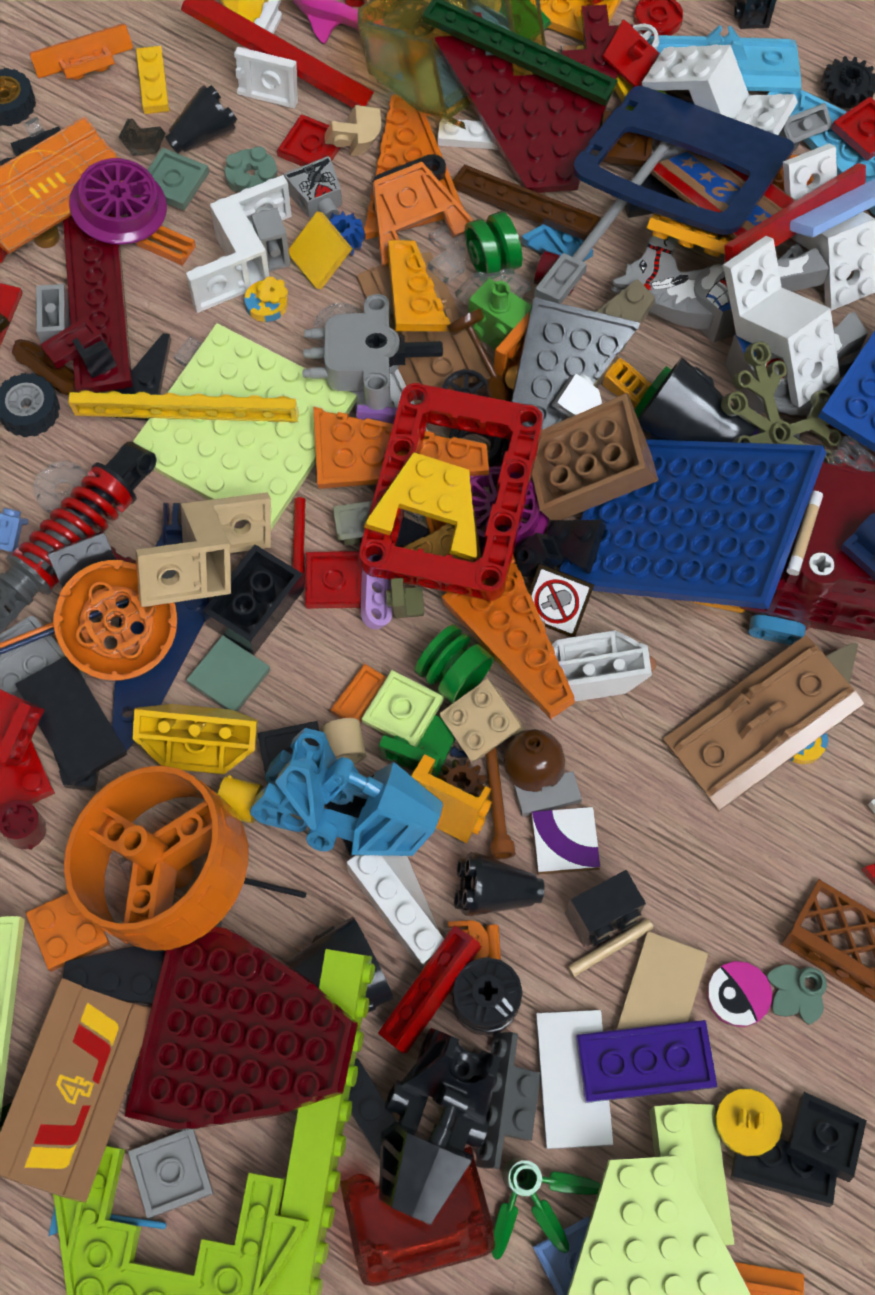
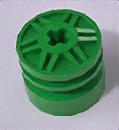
[415,624,494,704]

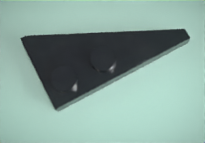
[114,333,171,421]

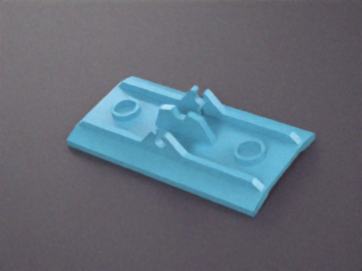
[647,25,801,92]

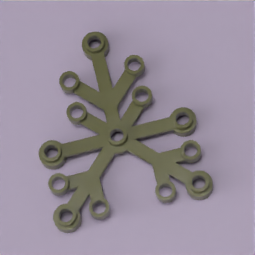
[721,341,841,465]

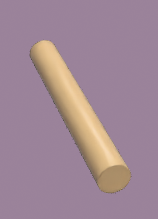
[567,918,654,977]

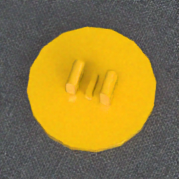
[715,1089,782,1156]

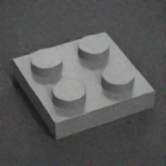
[128,1129,214,1219]

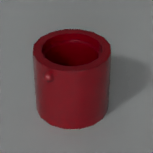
[0,800,46,850]

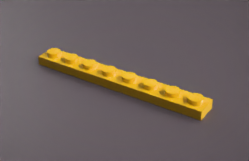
[68,390,299,422]

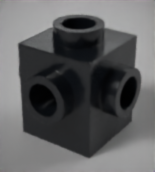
[513,533,564,578]

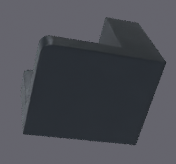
[72,338,117,378]

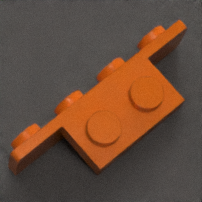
[29,23,133,80]

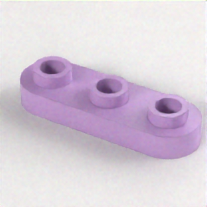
[361,554,392,630]

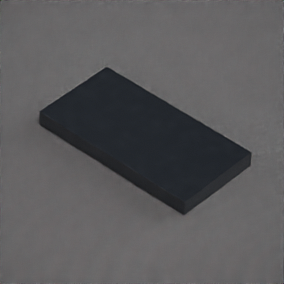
[15,656,128,785]

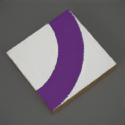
[531,807,600,875]

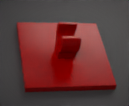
[601,19,660,87]

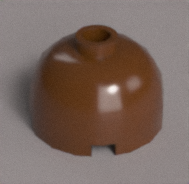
[504,729,565,792]

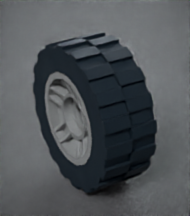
[0,373,60,437]

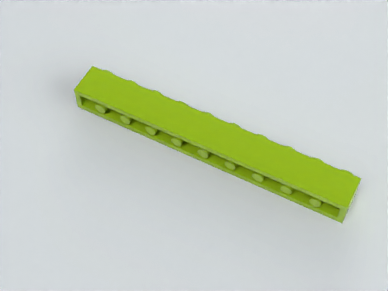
[266,949,375,1295]

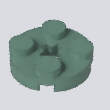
[225,146,278,193]

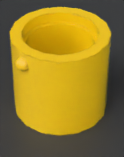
[218,775,263,824]

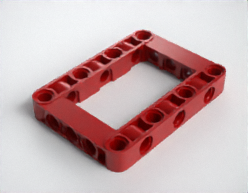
[359,383,543,601]

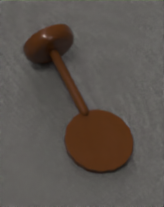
[447,308,512,402]

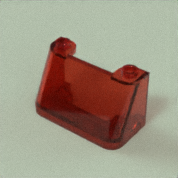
[340,1146,495,1286]

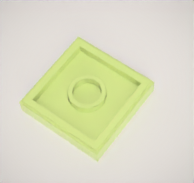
[362,670,444,747]

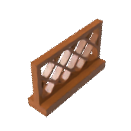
[781,879,875,1002]

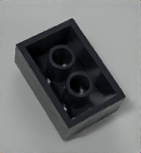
[202,544,305,655]

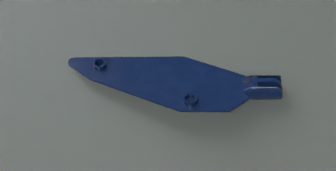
[112,503,209,752]

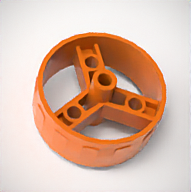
[64,766,249,951]

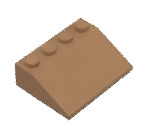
[532,393,658,520]

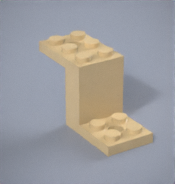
[136,492,271,607]

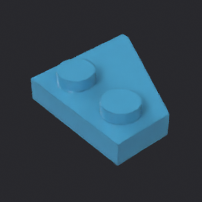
[521,224,593,262]

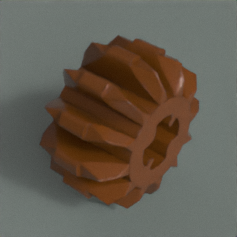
[436,759,487,797]

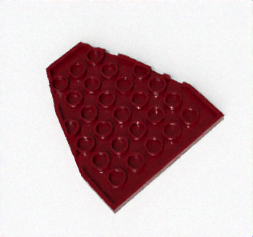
[124,926,358,1131]

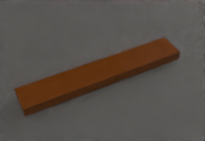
[452,164,601,240]

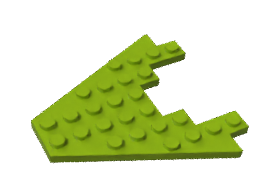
[53,1146,309,1295]

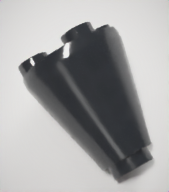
[165,85,237,154]
[454,852,545,916]

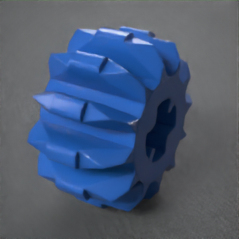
[329,211,365,256]

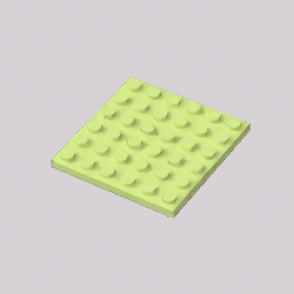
[133,323,358,530]

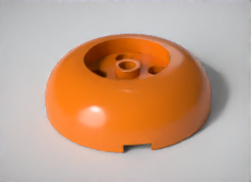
[53,560,177,681]

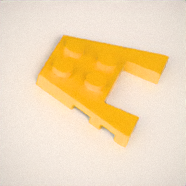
[364,452,477,561]

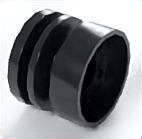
[452,957,523,1036]

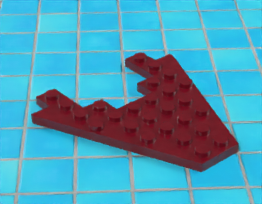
[435,4,633,193]

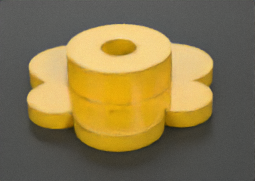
[257,276,288,304]

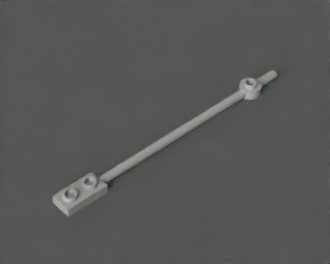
[535,101,695,304]

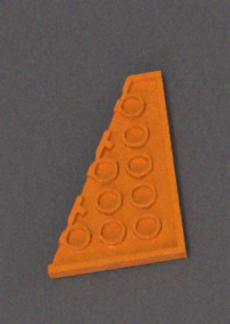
[364,89,463,240]

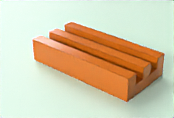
[136,225,196,266]

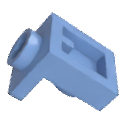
[0,508,29,552]

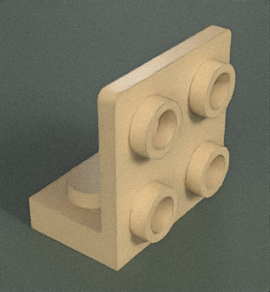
[440,678,526,762]

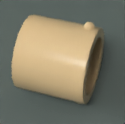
[321,718,367,764]

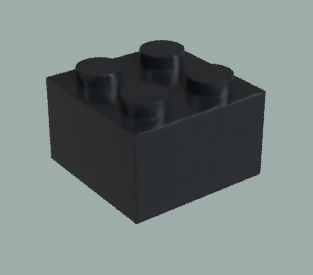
[565,870,646,947]

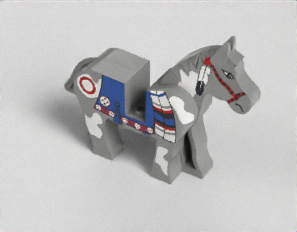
[611,236,868,416]

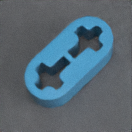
[748,615,806,645]

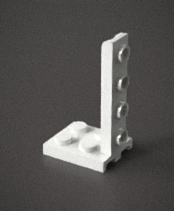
[234,0,298,109]

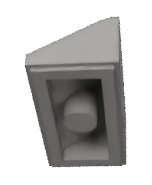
[779,103,832,143]

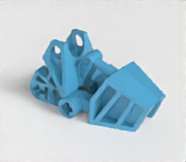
[250,728,443,856]

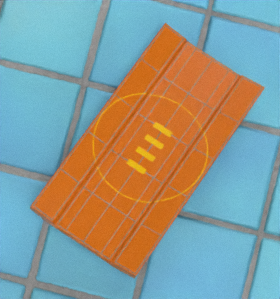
[0,116,124,254]

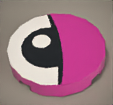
[707,961,772,1027]

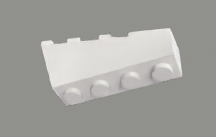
[346,855,444,970]

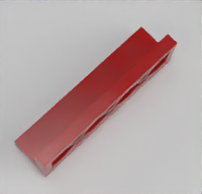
[378,925,482,1054]

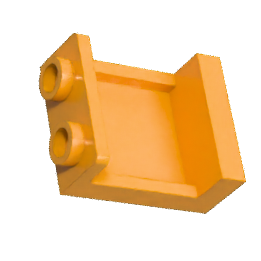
[411,754,492,843]

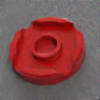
[634,0,683,36]

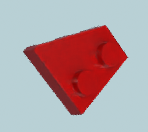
[0,740,55,811]

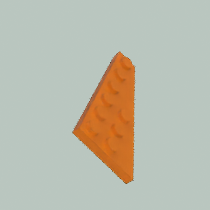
[313,407,489,489]
[441,555,575,720]

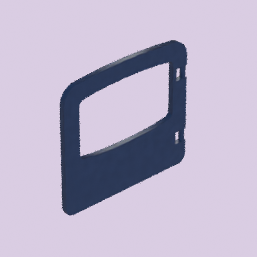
[573,86,794,235]

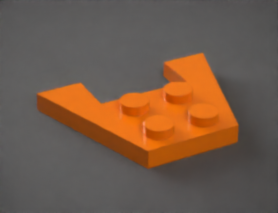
[372,162,474,268]

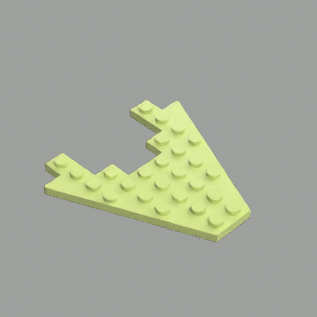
[567,1156,751,1295]

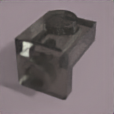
[119,118,166,156]

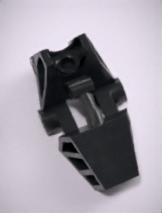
[379,1028,501,1225]

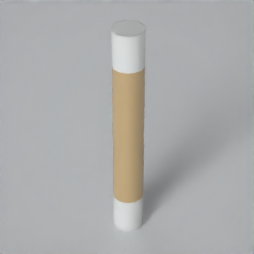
[787,491,823,576]

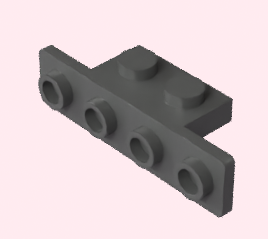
[476,1032,541,1169]

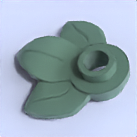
[766,964,827,1025]

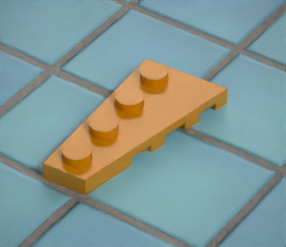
[387,240,451,332]

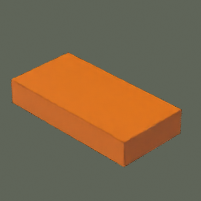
[331,663,387,723]

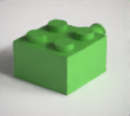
[468,278,531,351]

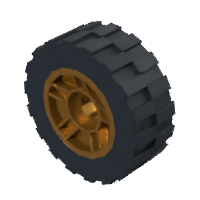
[0,68,36,126]

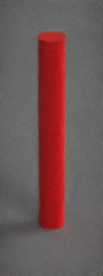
[292,497,306,573]

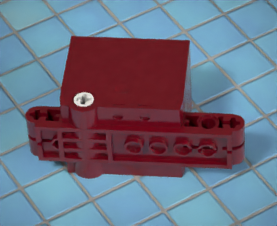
[740,461,875,640]

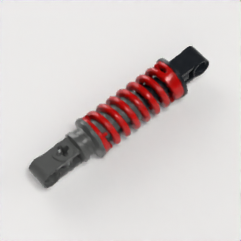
[0,442,157,633]

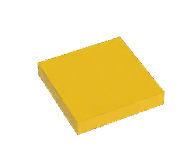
[289,211,353,289]

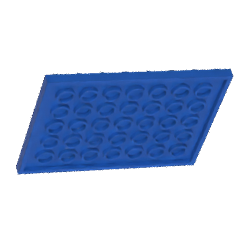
[559,440,827,610]

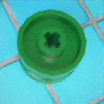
[464,211,523,280]

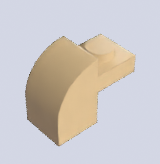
[325,105,381,156]

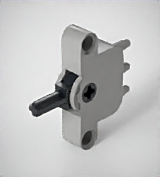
[303,294,443,410]

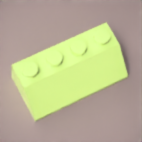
[649,1104,735,1246]

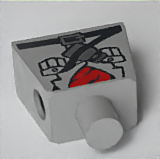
[284,156,342,219]

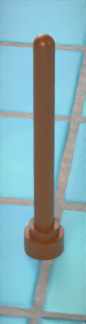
[485,747,516,859]

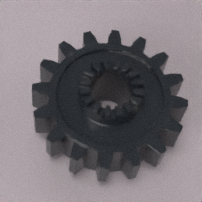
[821,56,875,108]

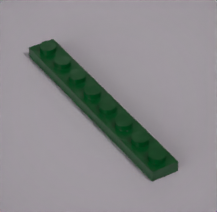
[422,0,618,106]

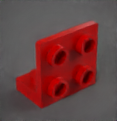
[0,689,45,765]

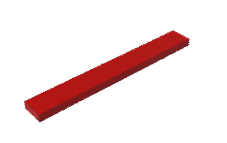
[181,0,374,108]
[724,163,866,263]

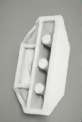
[552,630,652,701]

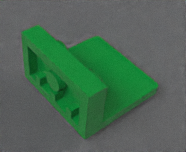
[379,715,455,777]

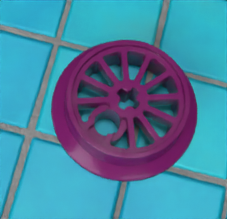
[69,158,167,244]
[470,466,549,556]

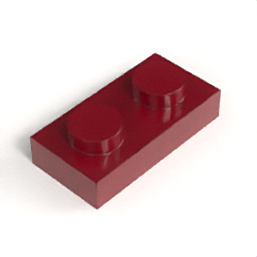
[40,316,104,369]

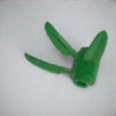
[491,1157,601,1260]

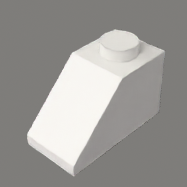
[552,374,602,418]

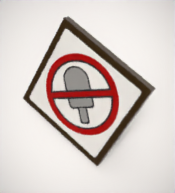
[529,563,595,637]

